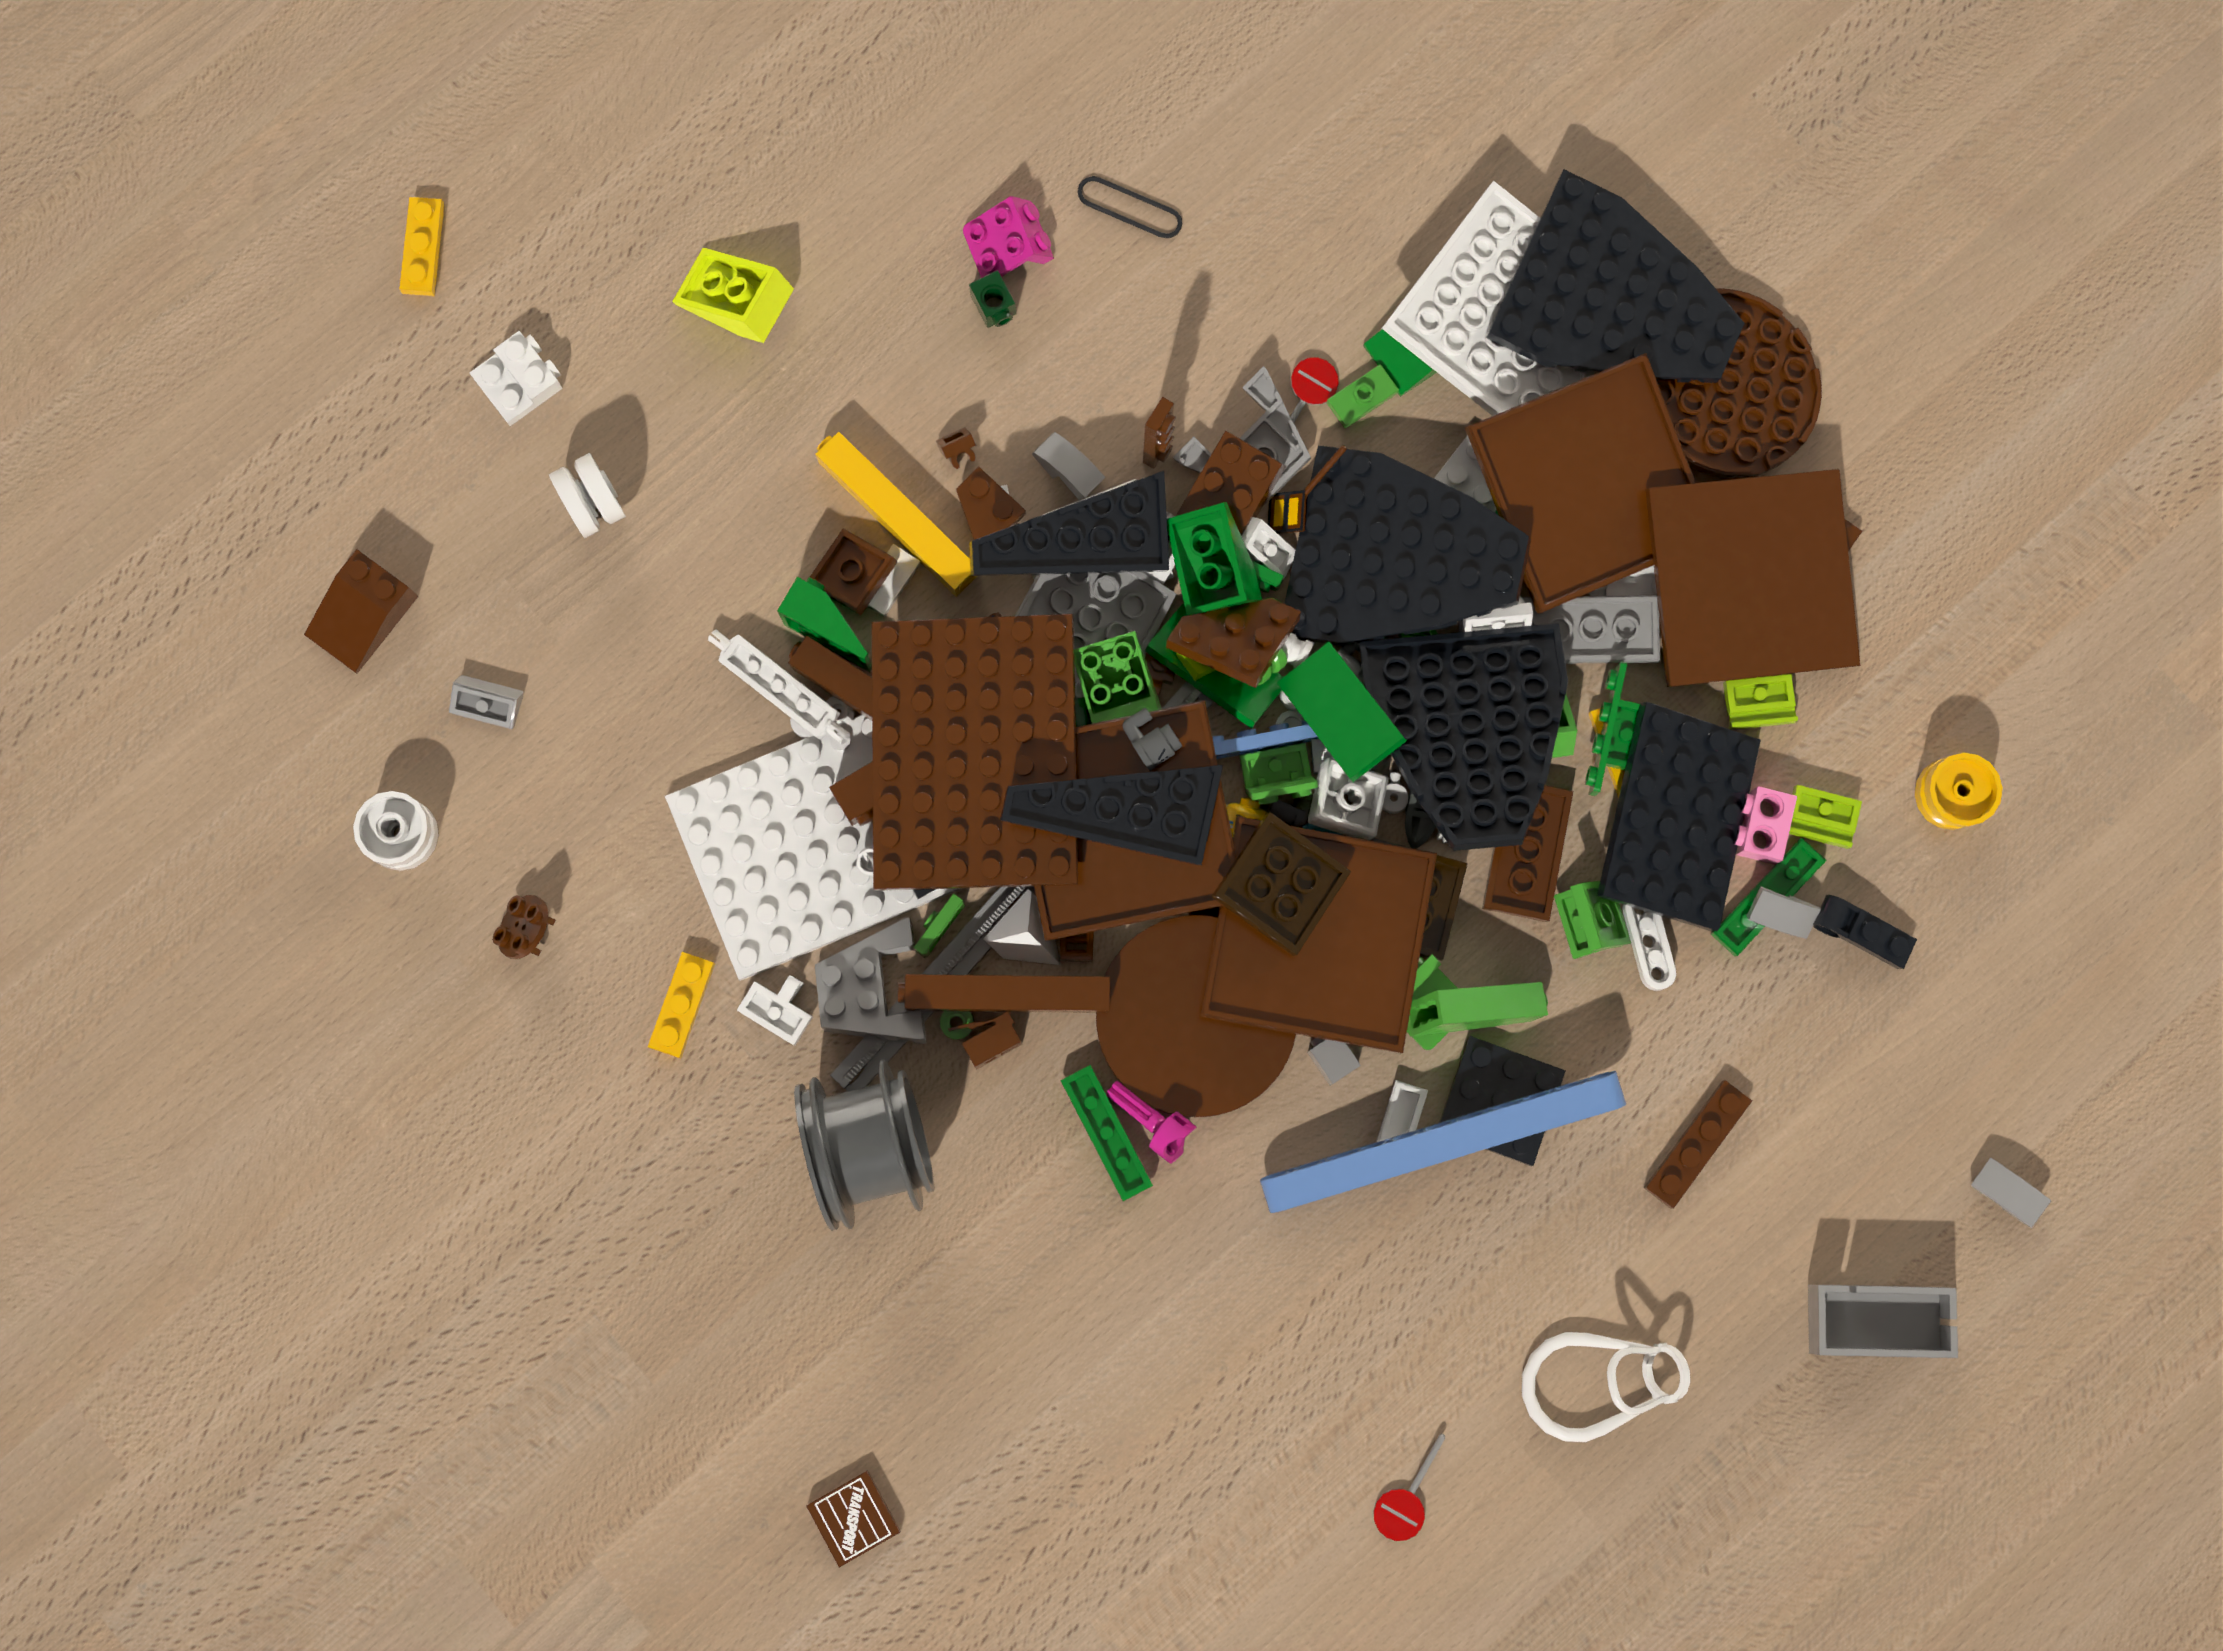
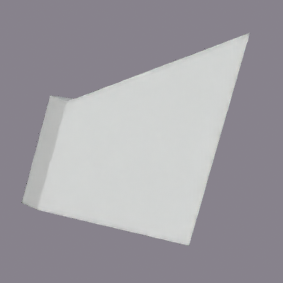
[983,889,1061,965]

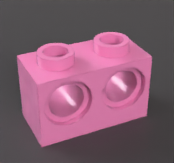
[1734,786,1797,865]

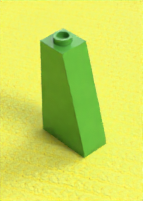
[1408,982,1548,1037]

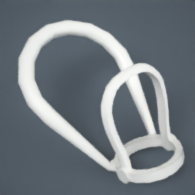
[1522,1332,1690,1442]

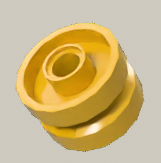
[1915,753,2003,830]

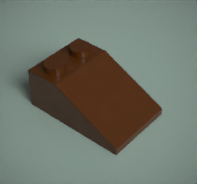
[304,549,419,674]

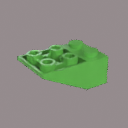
[1074,631,1161,724]

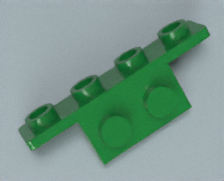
[1585,662,1640,796]

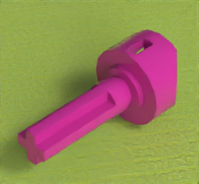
[1106,1081,1197,1164]

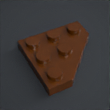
[1166,598,1301,688]

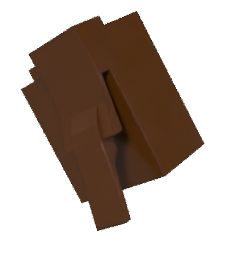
[948,1011,1022,1070]

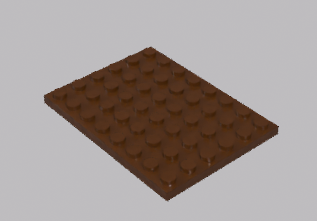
[872,614,1078,891]

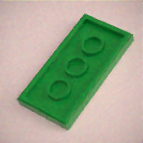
[1145,604,1283,729]
[1277,642,1407,782]

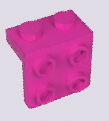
[963,196,1054,278]

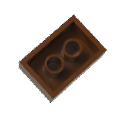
[1176,431,1287,536]

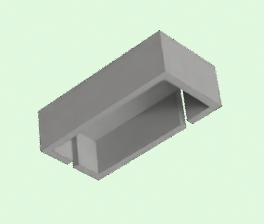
[1808,1284,1958,1358]

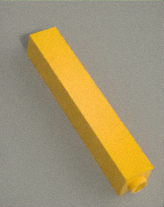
[815,432,978,597]

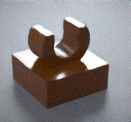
[936,427,976,469]

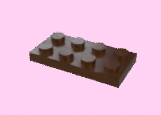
[1482,786,1574,922]

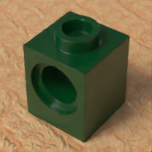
[969,270,1016,328]

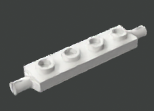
[708,630,850,745]

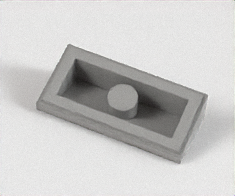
[449,675,524,729]

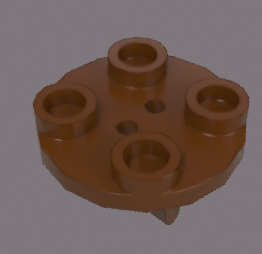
[492,895,556,959]

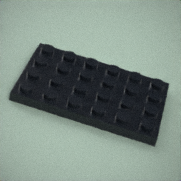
[1597,702,1761,932]

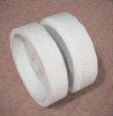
[549,453,626,538]
[353,791,438,871]

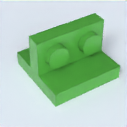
[1554,881,1631,959]

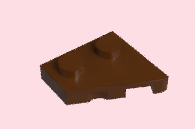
[956,466,1026,540]

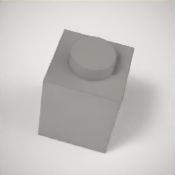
[1307,1038,1361,1086]

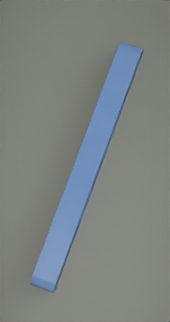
[1260,1071,1626,1213]

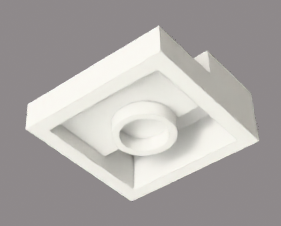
[470,331,563,426]

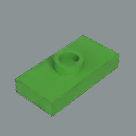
[1326,364,1399,429]
[914,893,965,958]

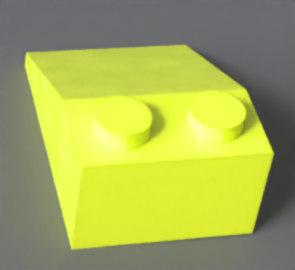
[672,248,794,343]

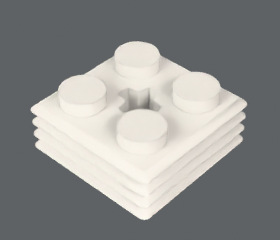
[1308,757,1388,840]

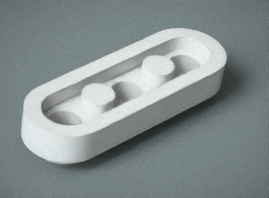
[1623,904,1676,991]

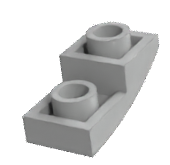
[1032,432,1105,500]
[1747,887,1821,939]
[1971,1158,2051,1229]

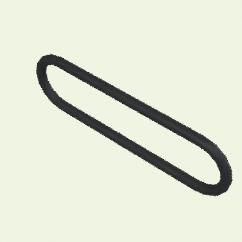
[1077,176,1183,238]

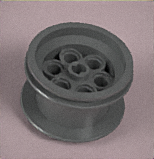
[794,1059,935,1231]

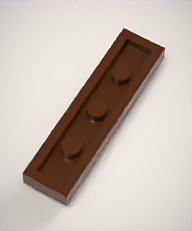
[1143,397,1176,469]
[1644,1080,1752,1209]

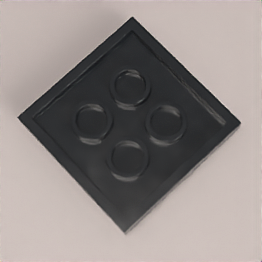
[1439,1036,1566,1167]

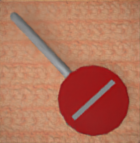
[1290,357,1339,423]
[1373,1434,1445,1541]

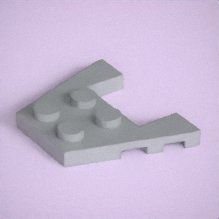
[1173,366,1311,505]
[815,918,927,1044]

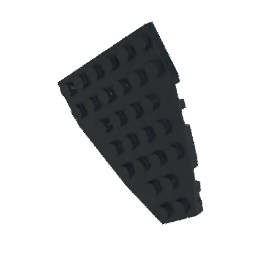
[1486,169,1744,383]
[1284,445,1531,646]
[1359,623,1568,851]

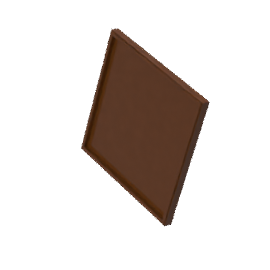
[1465,353,1696,613]
[1645,469,1861,687]
[1034,700,1237,941]
[1200,816,1437,1054]

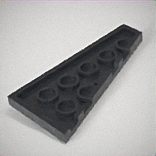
[969,471,1169,576]
[1000,765,1223,866]

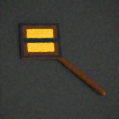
[1268,445,1347,534]

